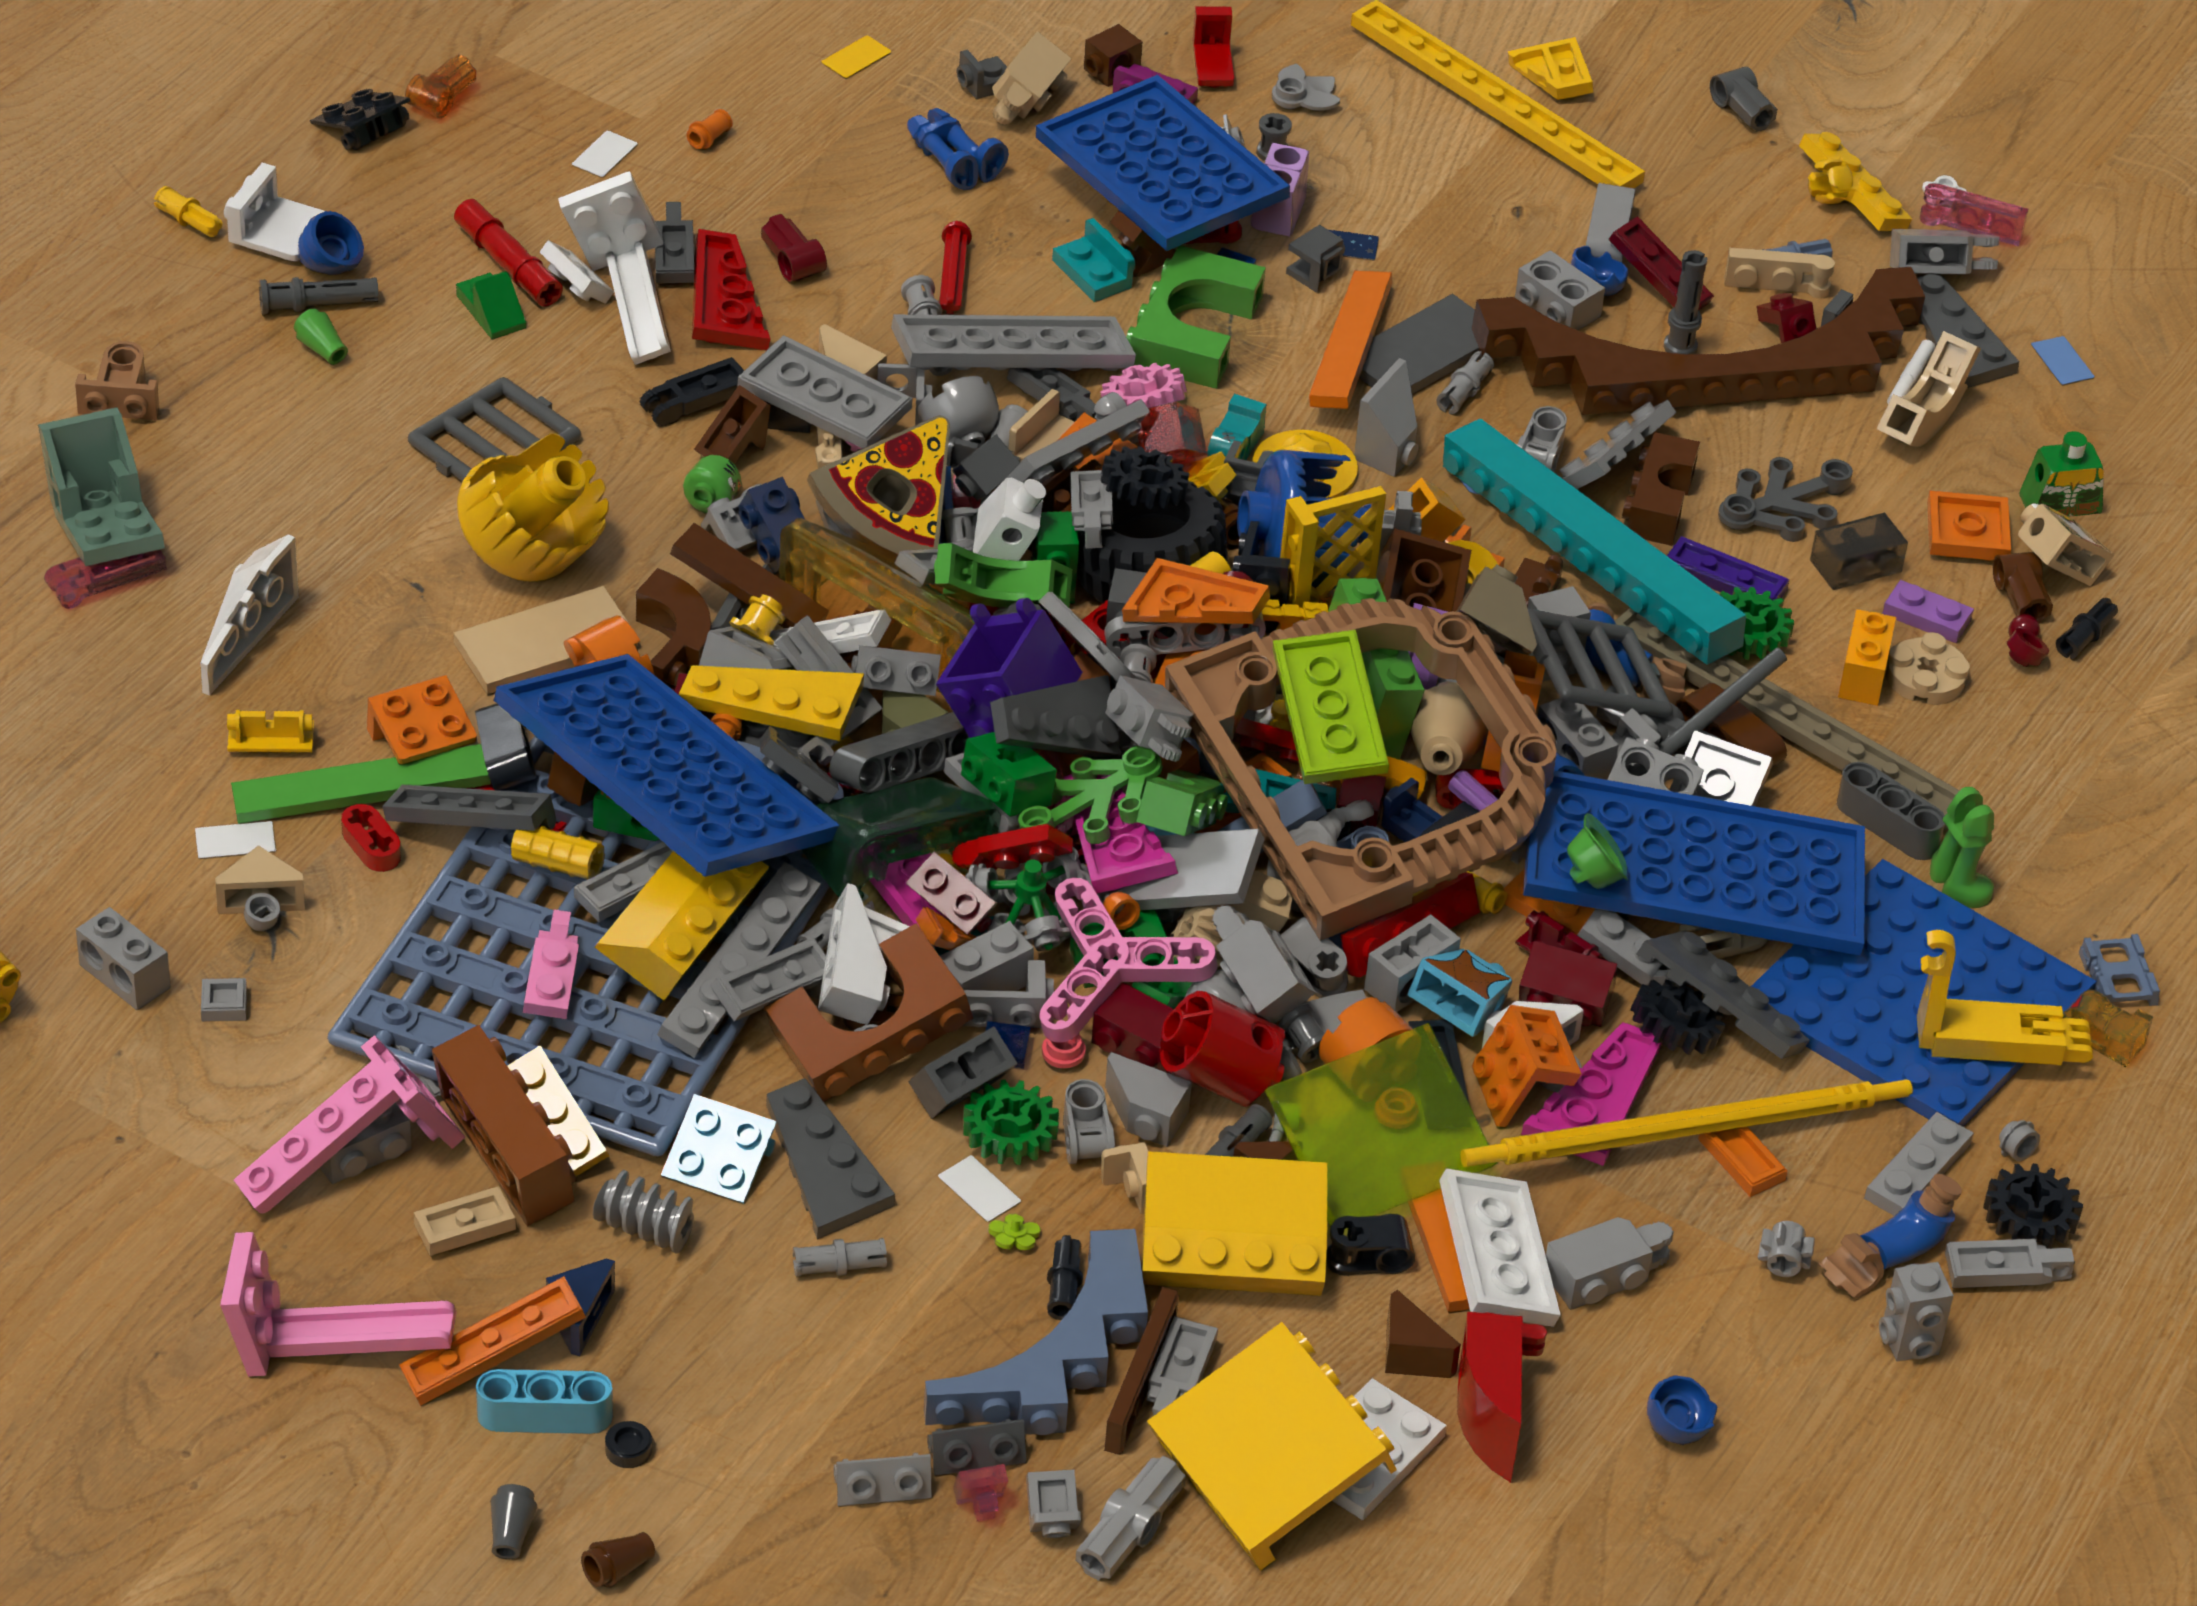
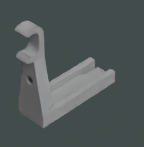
[775,615,883,766]

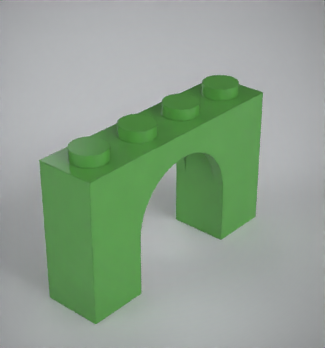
[1126,245,1266,389]
[1328,578,1425,760]

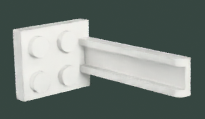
[558,171,671,365]

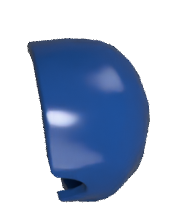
[1571,246,1629,296]
[1647,1375,1718,1445]

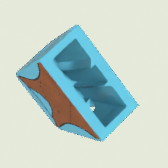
[1407,949,1512,1037]

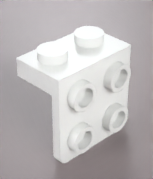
[224,162,325,261]

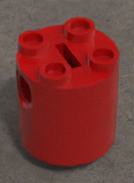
[1159,991,1285,1107]

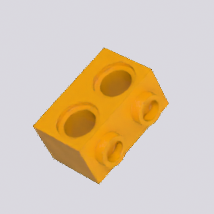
[1838,609,1896,706]

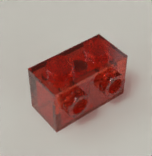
[1138,402,1207,467]

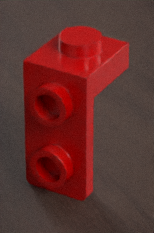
[1192,6,1234,88]

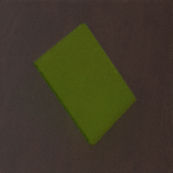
[1265,1023,1498,1227]

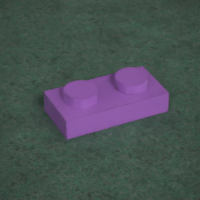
[1882,580,1974,643]

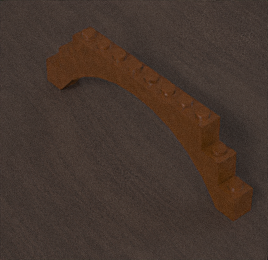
[1471,267,1926,415]

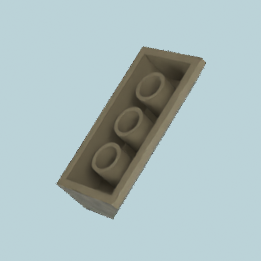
[1456,564,1537,655]

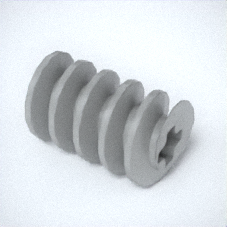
[593,1170,694,1254]

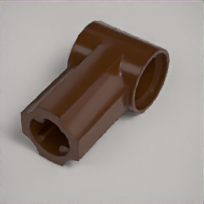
[1993,552,2053,623]

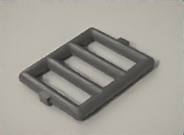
[408,377,581,482]
[1528,609,1673,718]

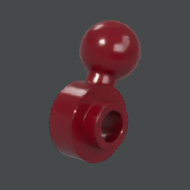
[2007,614,2049,667]

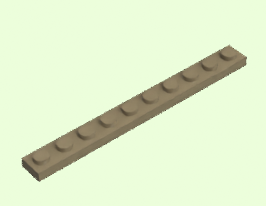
[1615,608,1960,830]

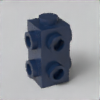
[738,477,819,575]

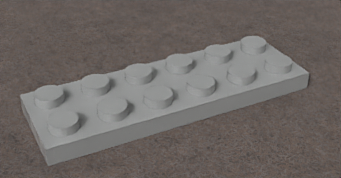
[891,314,1136,371]

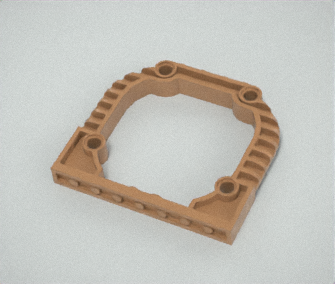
[1165,598,1557,941]

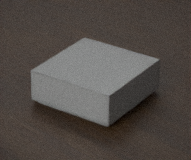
[201,978,247,1022]

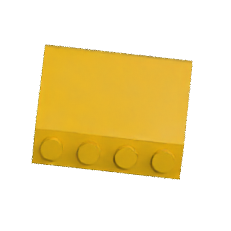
[1141,1151,1327,1296]

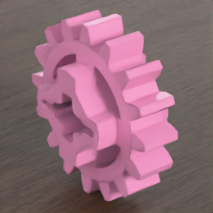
[1100,363,1187,419]

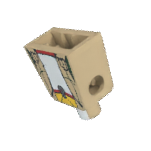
[2018,504,2114,586]

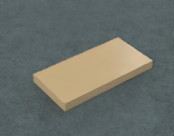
[453,586,638,695]

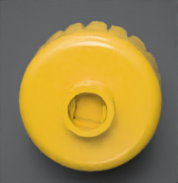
[457,433,609,582]

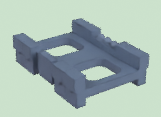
[2079,934,2160,1010]

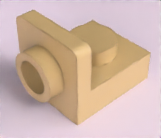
[1101,1142,1148,1214]

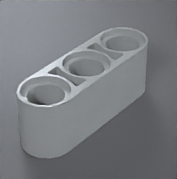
[1586,183,1636,262]

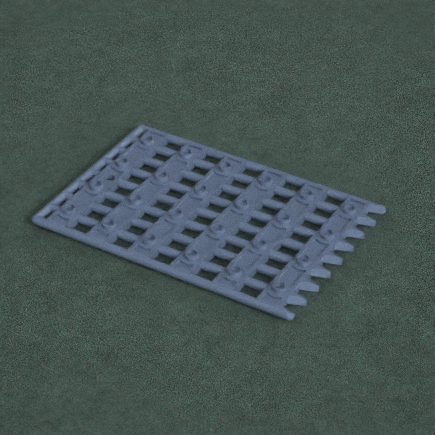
[327,735,879,1156]

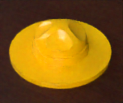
[1252,430,1358,498]

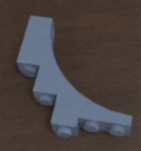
[924,1229,1148,1435]

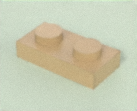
[414,1186,516,1256]

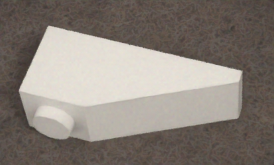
[818,883,890,1025]

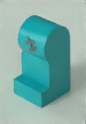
[1207,393,1267,460]

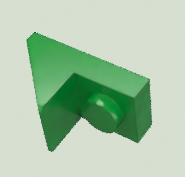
[456,271,526,340]

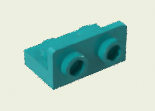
[1052,218,1135,302]

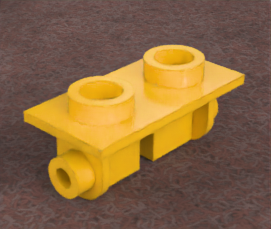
[227,709,314,752]

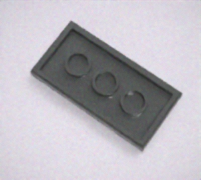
[1359,293,1480,394]

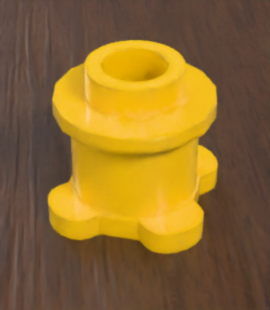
[729,594,785,645]

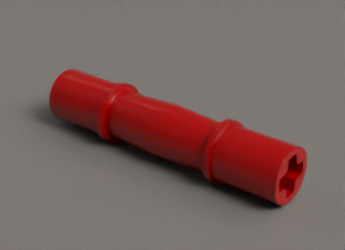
[454,199,563,307]

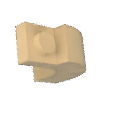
[1877,331,1981,447]

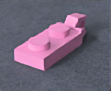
[523,910,579,1019]

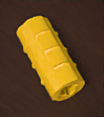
[511,826,605,880]

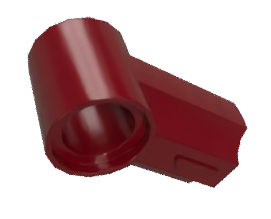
[761,214,827,282]

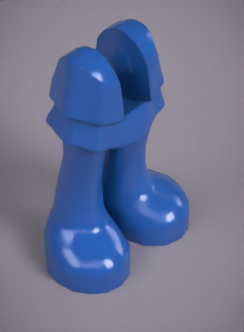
[907,108,1009,190]

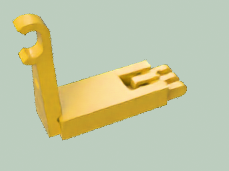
[1917,930,2093,1065]

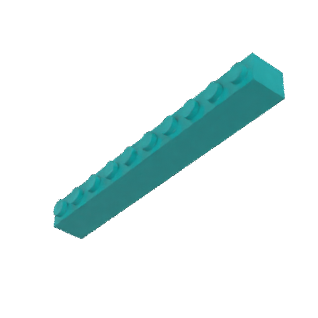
[1443,418,1746,665]

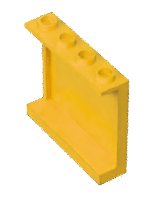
[1147,1322,1397,1571]

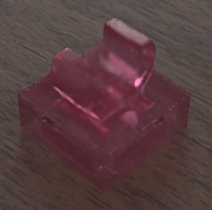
[953,1464,1008,1522]

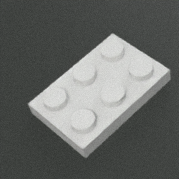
[1332,1378,1447,1520]

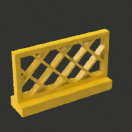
[1280,486,1386,610]

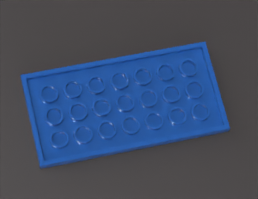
[494,654,840,877]
[1523,770,1865,956]

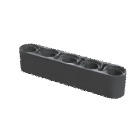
[829,712,970,793]

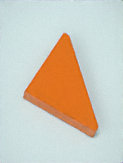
[916,907,976,950]

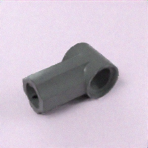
[1709,67,1778,132]

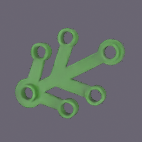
[1018,746,1163,844]

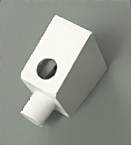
[973,477,1046,561]

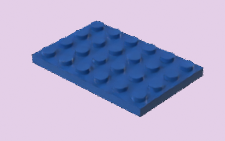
[1036,75,1290,251]

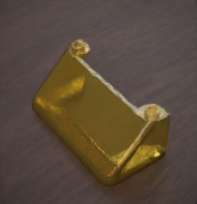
[779,518,975,713]

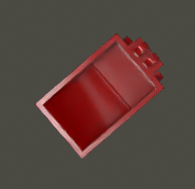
[1457,1312,1547,1483]

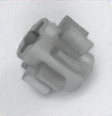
[1758,1221,1815,1277]

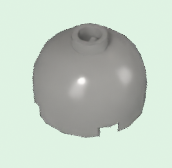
[918,376,999,446]

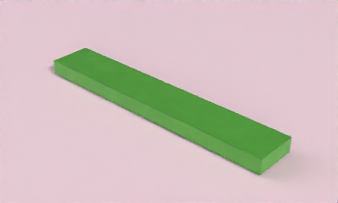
[231,744,491,824]

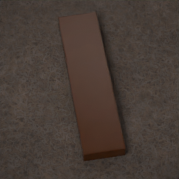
[670,523,829,628]
[1104,1287,1179,1455]

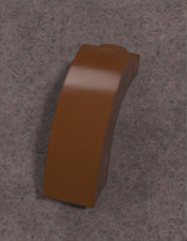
[636,568,711,689]

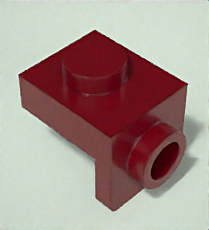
[1756,293,1816,343]

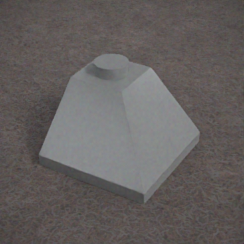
[1354,358,1419,477]

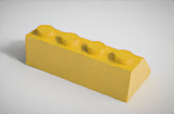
[594,851,769,1001]

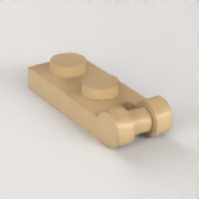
[1724,247,1835,299]

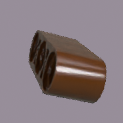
[1675,683,1787,768]

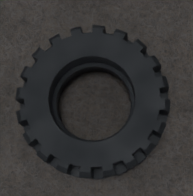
[1077,481,1228,603]

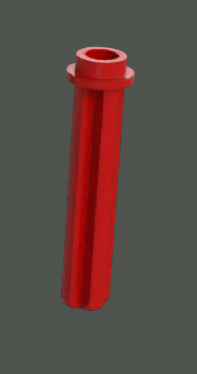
[939,221,972,315]

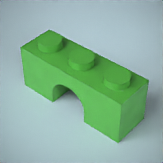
[1136,769,1228,836]

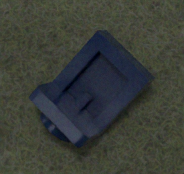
[1381,778,1443,842]

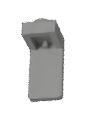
[963,960,1054,1028]

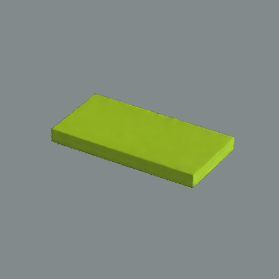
[1272,630,1389,784]

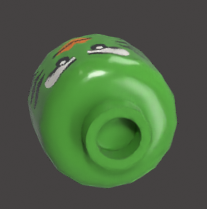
[683,455,742,513]

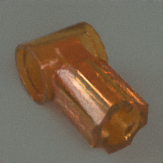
[405,54,476,118]

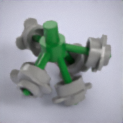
[965,847,1086,951]

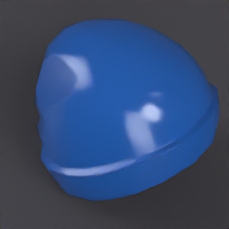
[298,211,364,275]

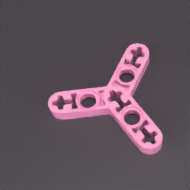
[1039,877,1218,1042]

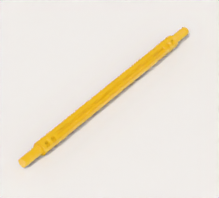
[1460,1080,1913,1167]

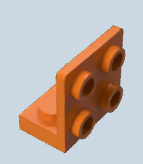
[367,675,477,764]
[1472,1005,1581,1127]

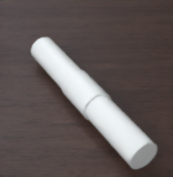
[1887,340,1935,404]

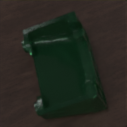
[801,777,1001,900]

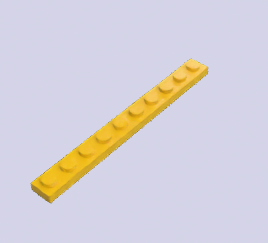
[1351,0,1645,188]

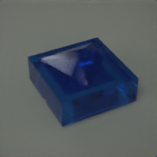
[986,1021,1031,1069]

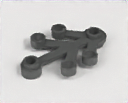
[1718,457,1853,542]

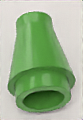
[294,309,348,365]

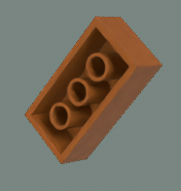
[432,1025,576,1227]

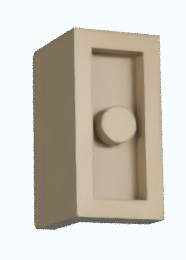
[1008,389,1074,461]

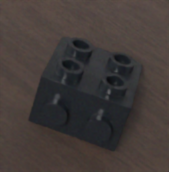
[1233,521,1291,633]

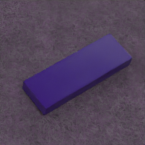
[1667,536,1790,600]

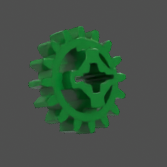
[1719,587,1794,660]
[963,1079,1059,1165]

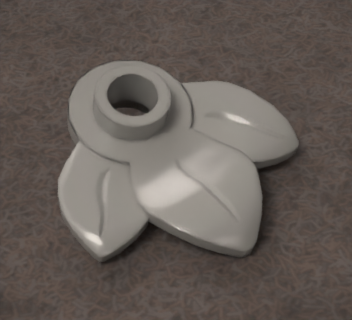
[1272,64,1340,110]

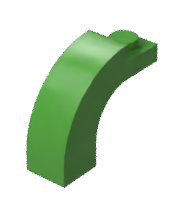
[934,543,1073,610]

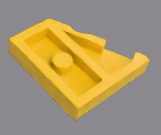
[1508,37,1593,100]

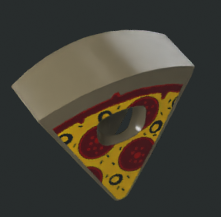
[807,415,950,563]

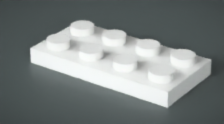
[1439,1168,1561,1327]

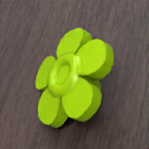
[988,1214,1041,1250]

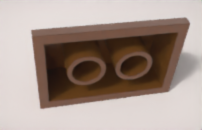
[1377,528,1472,612]

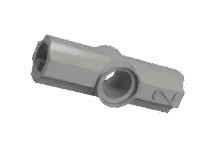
[1076,1456,1186,1581]

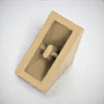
[215,845,305,914]

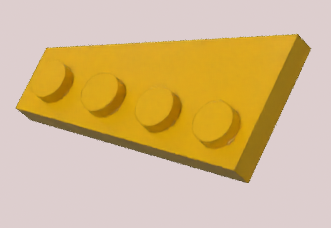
[679,665,864,741]

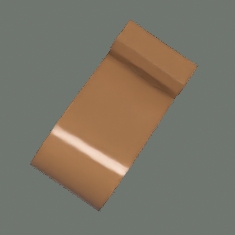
[75,341,159,420]

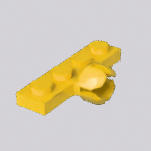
[1799,132,1912,231]

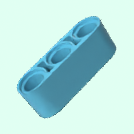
[476,1369,613,1434]

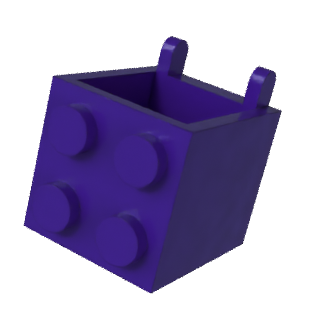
[936,598,1083,738]

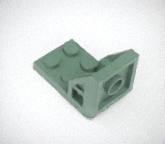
[38,407,165,566]

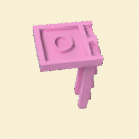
[234,1035,466,1213]
[220,1232,457,1377]

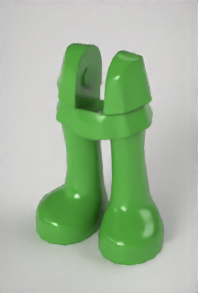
[1929,786,1994,908]

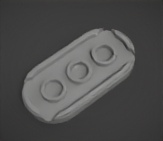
[1038,591,1136,683]

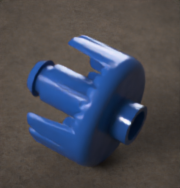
[1237,450,1372,590]

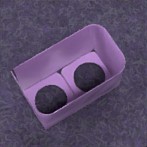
[1251,143,1309,236]

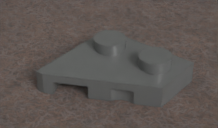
[760,726,839,803]

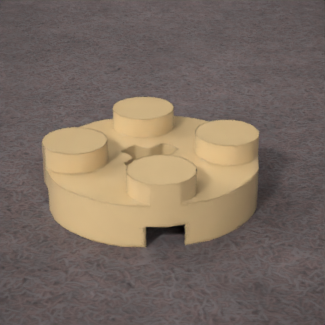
[1886,632,1970,705]

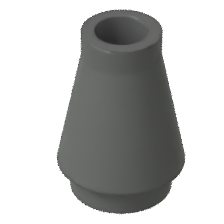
[490,1484,538,1559]

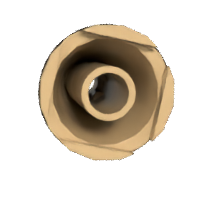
[1410,681,1489,775]

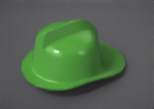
[1566,813,1629,889]

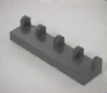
[382,784,556,831]

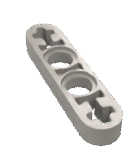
[1104,611,1266,658]

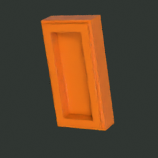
[1698,1127,1788,1197]

